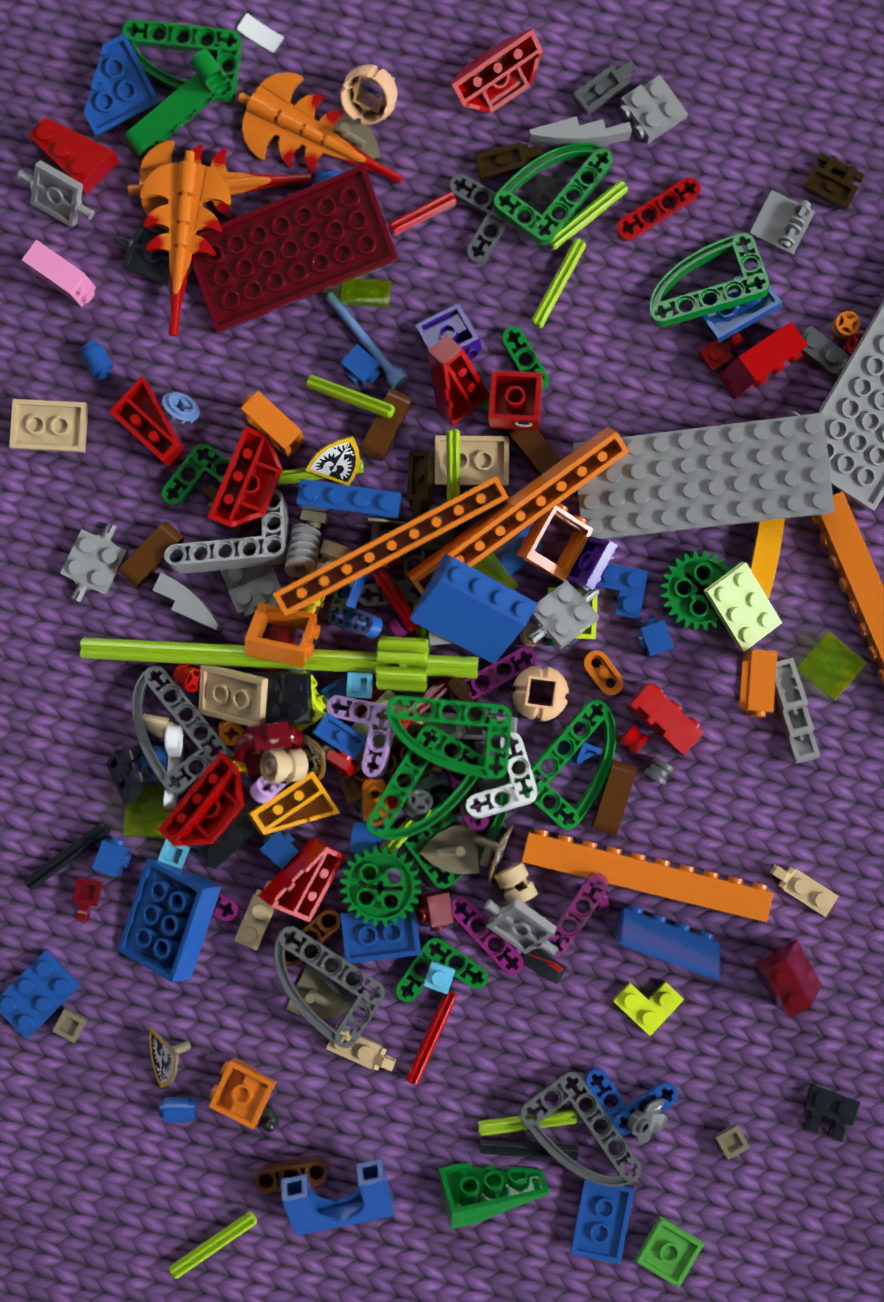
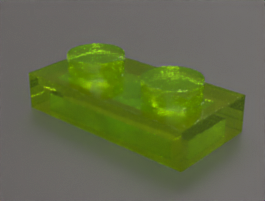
[341,279,392,308]

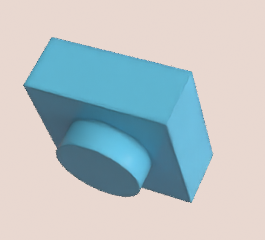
[346,672,373,698]
[157,839,191,869]
[424,961,456,994]

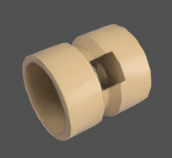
[316,540,353,571]
[260,748,308,783]
[494,862,538,905]

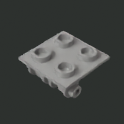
[750,190,815,255]

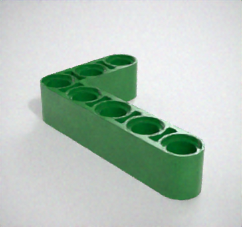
[124,49,231,158]

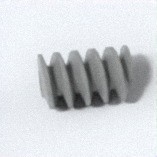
[285,523,322,578]

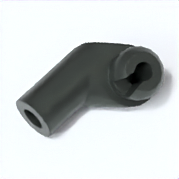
[261,1104,279,1132]

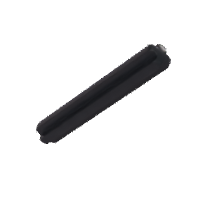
[24,822,110,890]
[479,1138,579,1161]

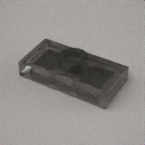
[524,174,562,229]

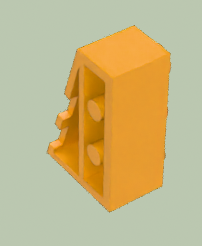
[246,771,340,835]

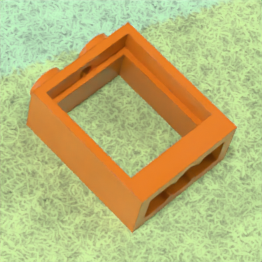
[241,391,305,459]
[516,503,593,581]
[245,602,321,668]
[739,649,778,717]

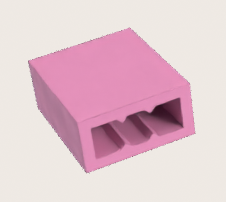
[22,240,96,307]

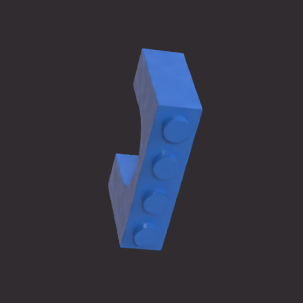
[297,479,403,521]
[281,1159,395,1236]

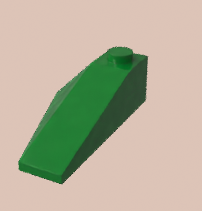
[438,1163,550,1229]

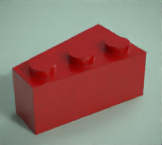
[28,117,120,195]
[718,322,808,400]
[427,334,490,427]
[108,375,185,467]
[625,682,703,755]
[258,837,346,923]

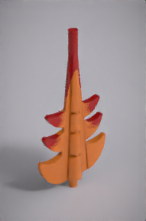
[238,72,404,185]
[128,140,312,232]
[140,150,231,337]

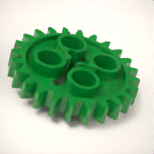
[659,551,732,631]
[340,844,422,927]

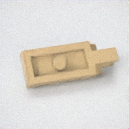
[770,865,839,917]
[234,880,275,951]
[326,1025,396,1071]

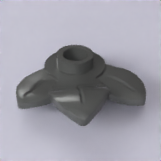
[627,1098,668,1143]

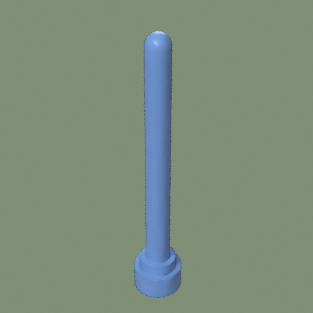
[325,292,408,389]

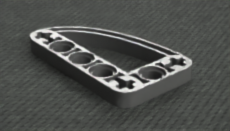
[132,666,228,796]
[273,926,385,1048]
[519,1072,642,1187]

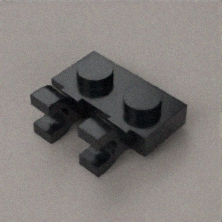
[106,745,153,806]
[402,771,453,807]
[803,1083,860,1142]

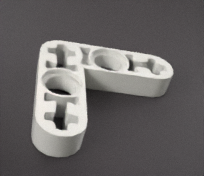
[164,726,185,809]
[466,732,538,819]

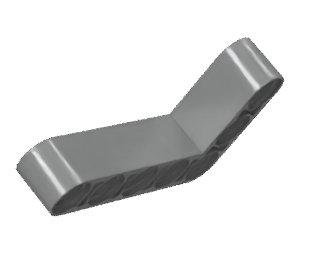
[164,489,289,574]

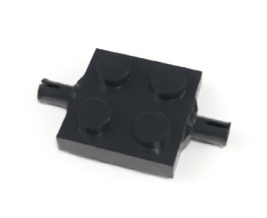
[114,222,194,287]

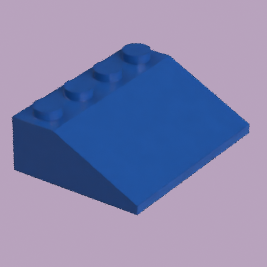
[409,553,538,664]
[118,858,222,983]
[612,904,720,980]

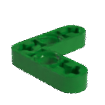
[483,327,549,415]
[162,444,230,506]
[396,937,488,1002]

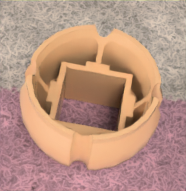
[340,64,398,125]
[512,665,569,721]

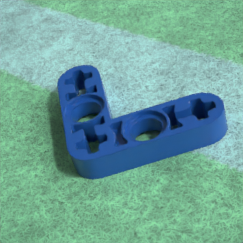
[327,574,382,638]
[585,1067,678,1135]

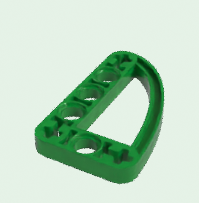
[122,19,242,103]
[493,143,613,245]
[650,233,770,328]
[387,696,512,779]
[519,699,617,830]
[366,725,484,840]
[404,775,509,889]

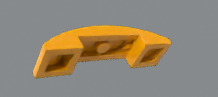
[750,519,785,599]

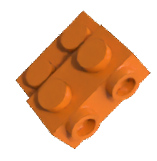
[209,1057,277,1130]

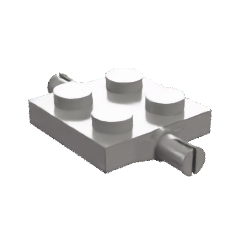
[17,160,95,227]
[60,523,128,602]
[528,580,599,649]
[484,899,558,956]

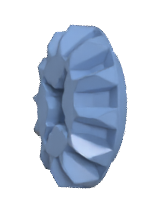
[161,392,200,424]

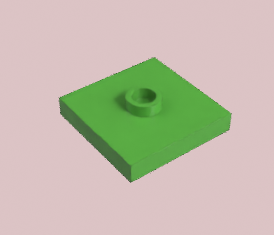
[634,1215,704,1288]

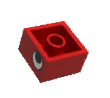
[488,371,543,430]

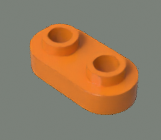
[583,650,624,696]
[362,777,389,826]

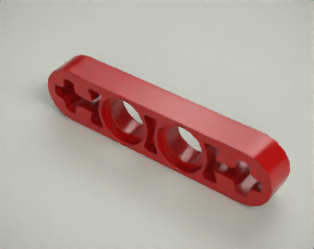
[616,177,700,242]

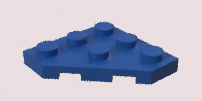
[83,33,161,137]

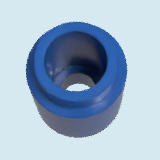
[80,341,114,379]
[159,1097,197,1123]

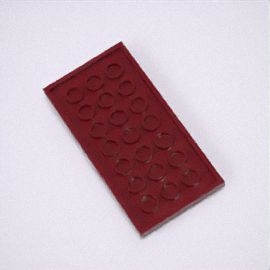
[191,164,399,333]

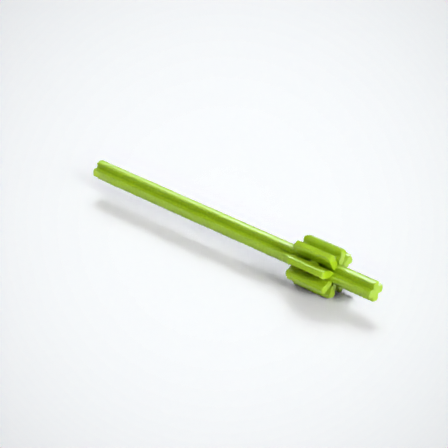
[80,636,479,692]

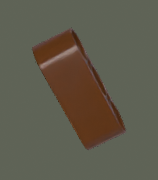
[360,388,413,462]
[506,429,561,476]
[117,521,185,590]
[591,759,637,836]
[284,906,340,967]
[255,1156,329,1194]

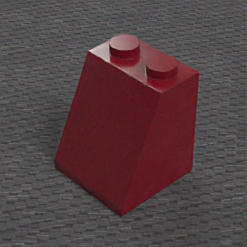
[753,939,821,1018]

